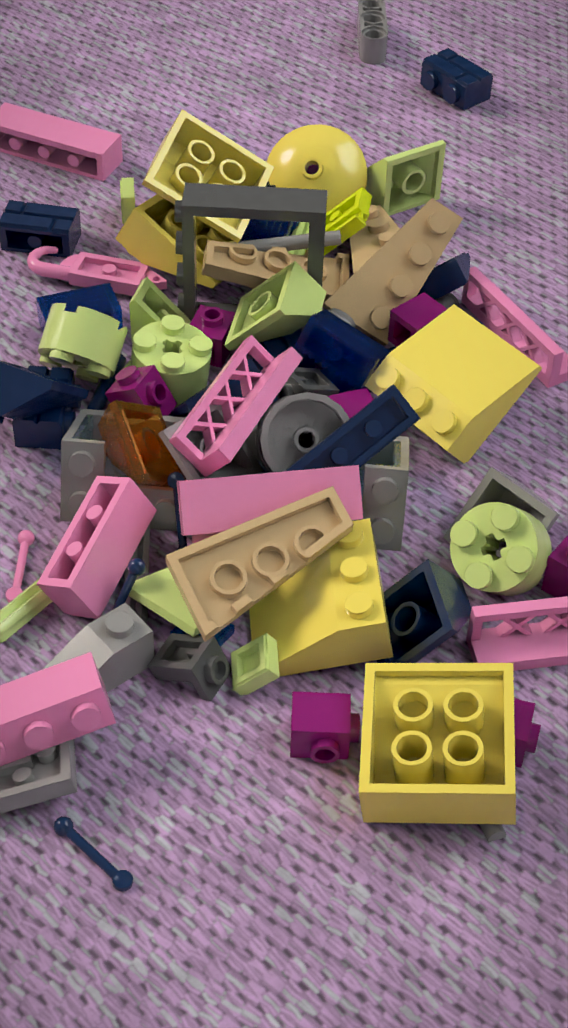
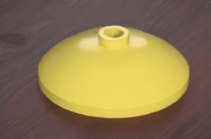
[265,124,368,224]

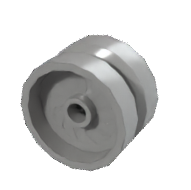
[255,392,350,473]

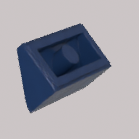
[417,252,471,300]

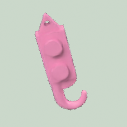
[27,246,167,296]

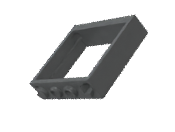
[175,183,327,332]

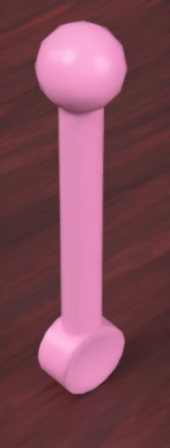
[6,530,35,603]

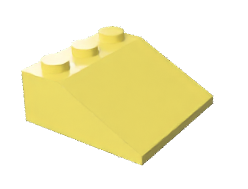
[142,109,274,243]
[115,194,261,289]
[364,304,542,464]
[249,518,393,676]
[358,663,516,825]

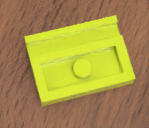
[304,187,372,256]

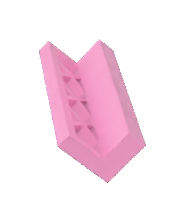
[461,266,568,388]
[169,335,303,478]
[466,596,568,671]

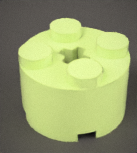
[37,303,128,383]
[130,314,213,408]
[450,502,552,596]

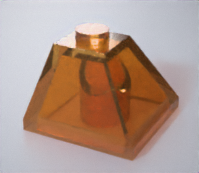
[97,400,186,486]

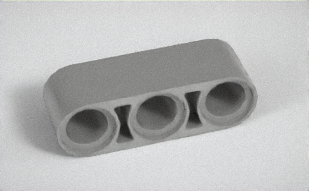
[357,0,388,64]

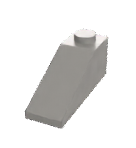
[42,602,155,692]

